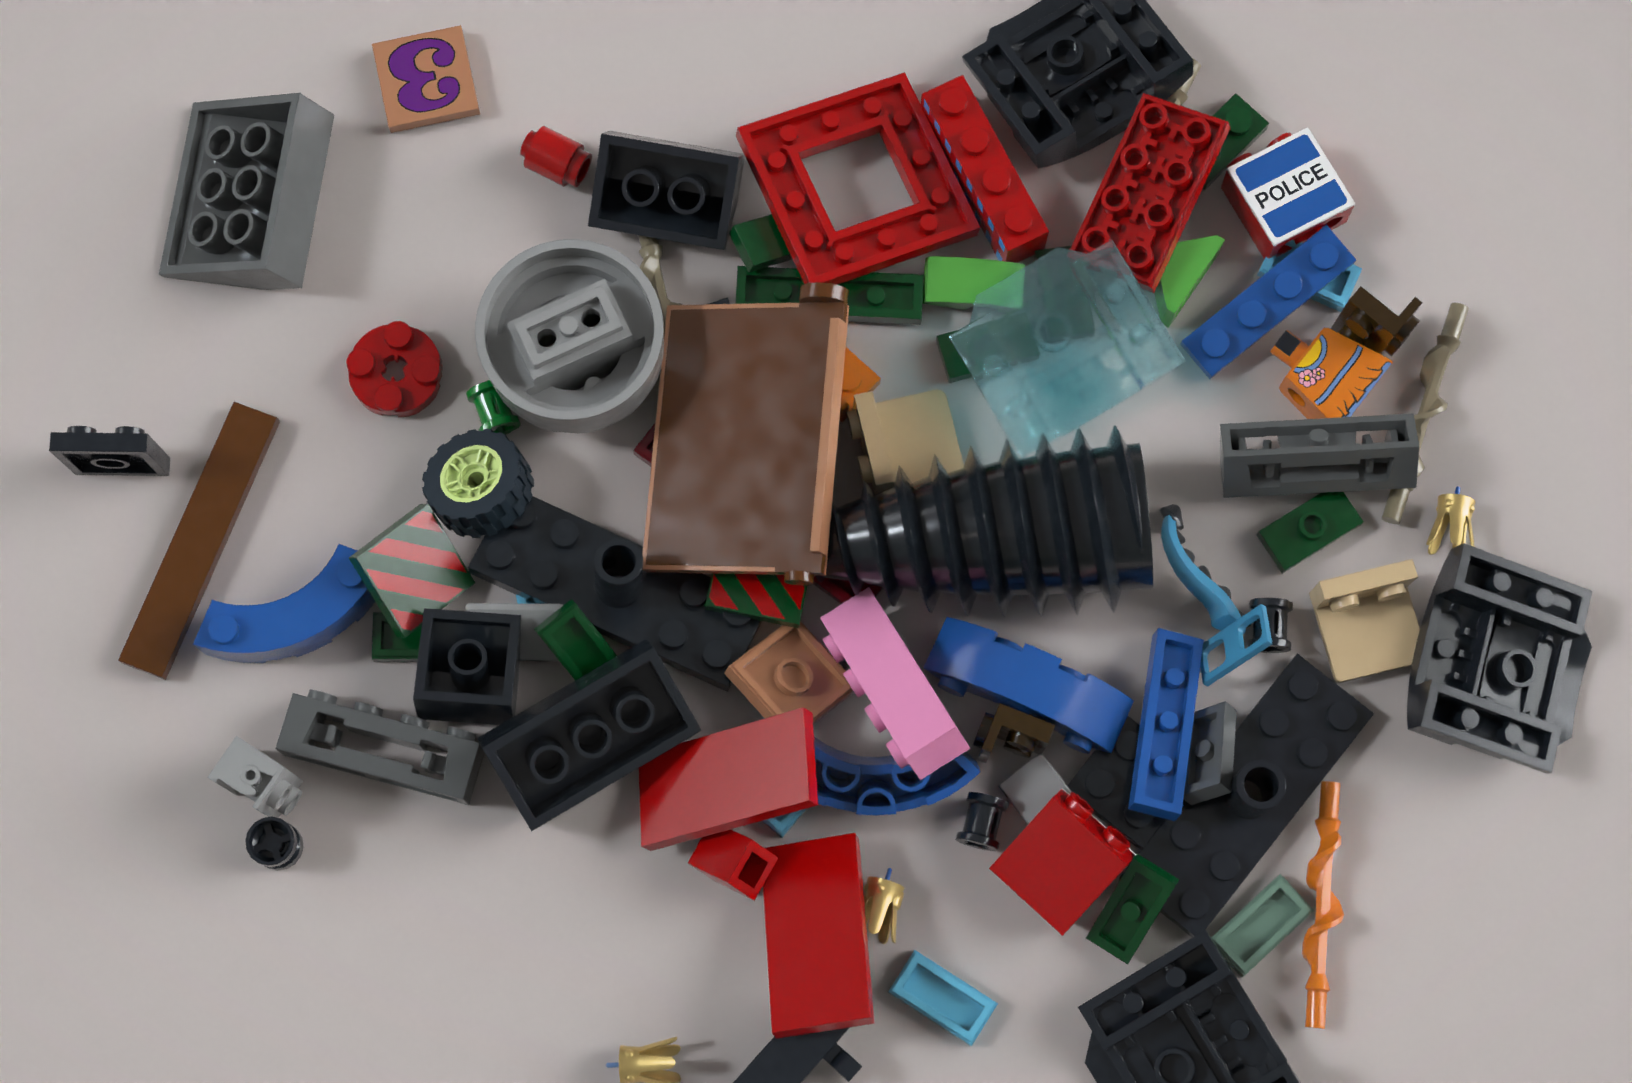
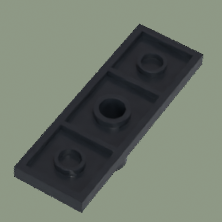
[468,496,762,692]
[1119,653,1374,937]

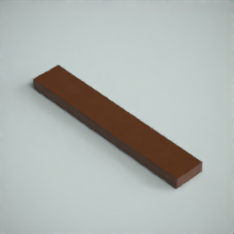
[118,402,280,680]

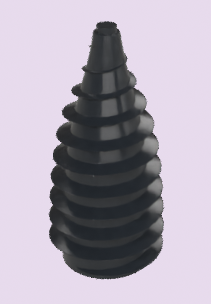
[814,425,1153,617]

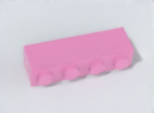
[820,587,971,780]

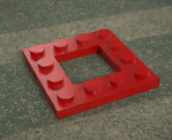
[736,72,981,285]

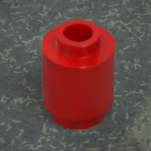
[520,126,592,187]

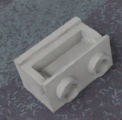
[207,736,303,818]

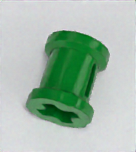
[466,380,521,435]

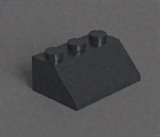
[588,131,745,250]

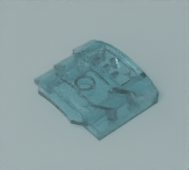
[949,240,1186,459]

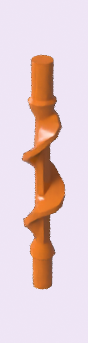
[1302,781,1344,1029]

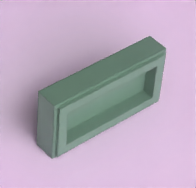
[1211,874,1315,977]

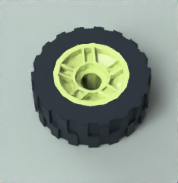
[422,429,534,538]

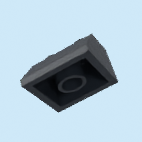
[413,608,521,725]

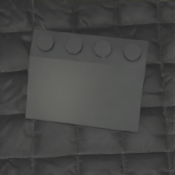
[159,93,334,290]

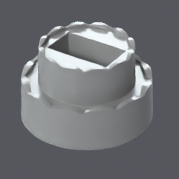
[475,239,664,434]

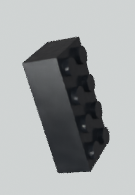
[478,639,702,832]

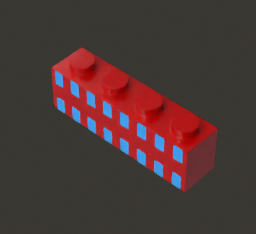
[921,75,1049,263]

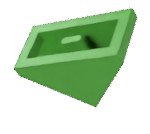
[1154,235,1225,328]

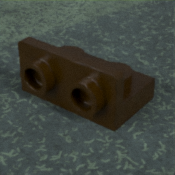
[973,704,1055,763]

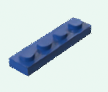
[1180,224,1356,379]
[1128,628,1204,821]

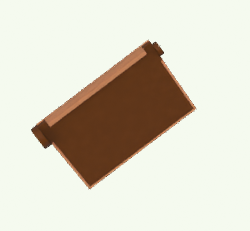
[642,282,849,586]

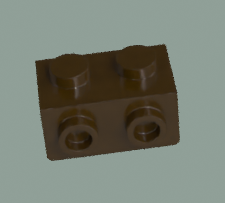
[1331,286,1423,357]

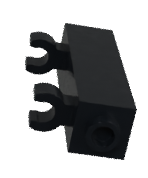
[733,1027,862,1083]

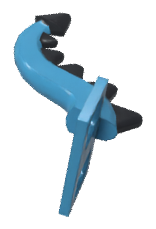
[1160,504,1272,687]

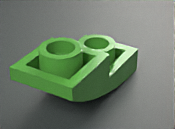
[922,256,1025,313]

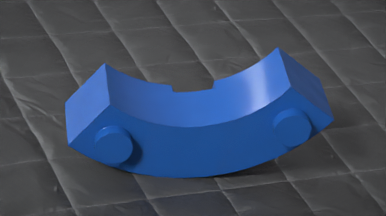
[193,544,375,663]
[923,617,1134,754]
[814,736,981,816]

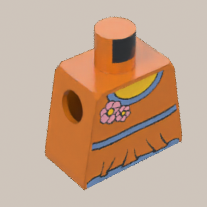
[1270,327,1393,419]

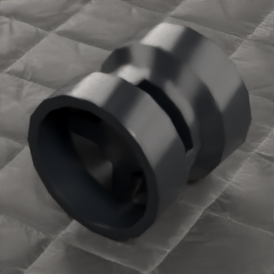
[245,816,304,871]

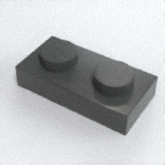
[1183,701,1237,805]

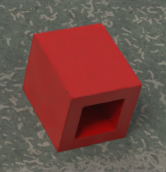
[688,829,778,901]

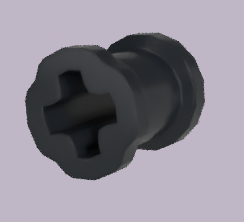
[1248,598,1293,653]
[955,792,1009,851]

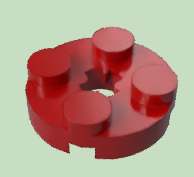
[346,321,443,418]

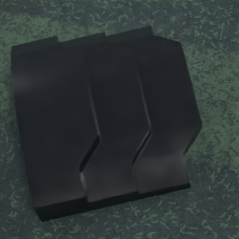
[962,0,1193,169]
[1407,543,1592,774]
[1078,930,1301,1083]

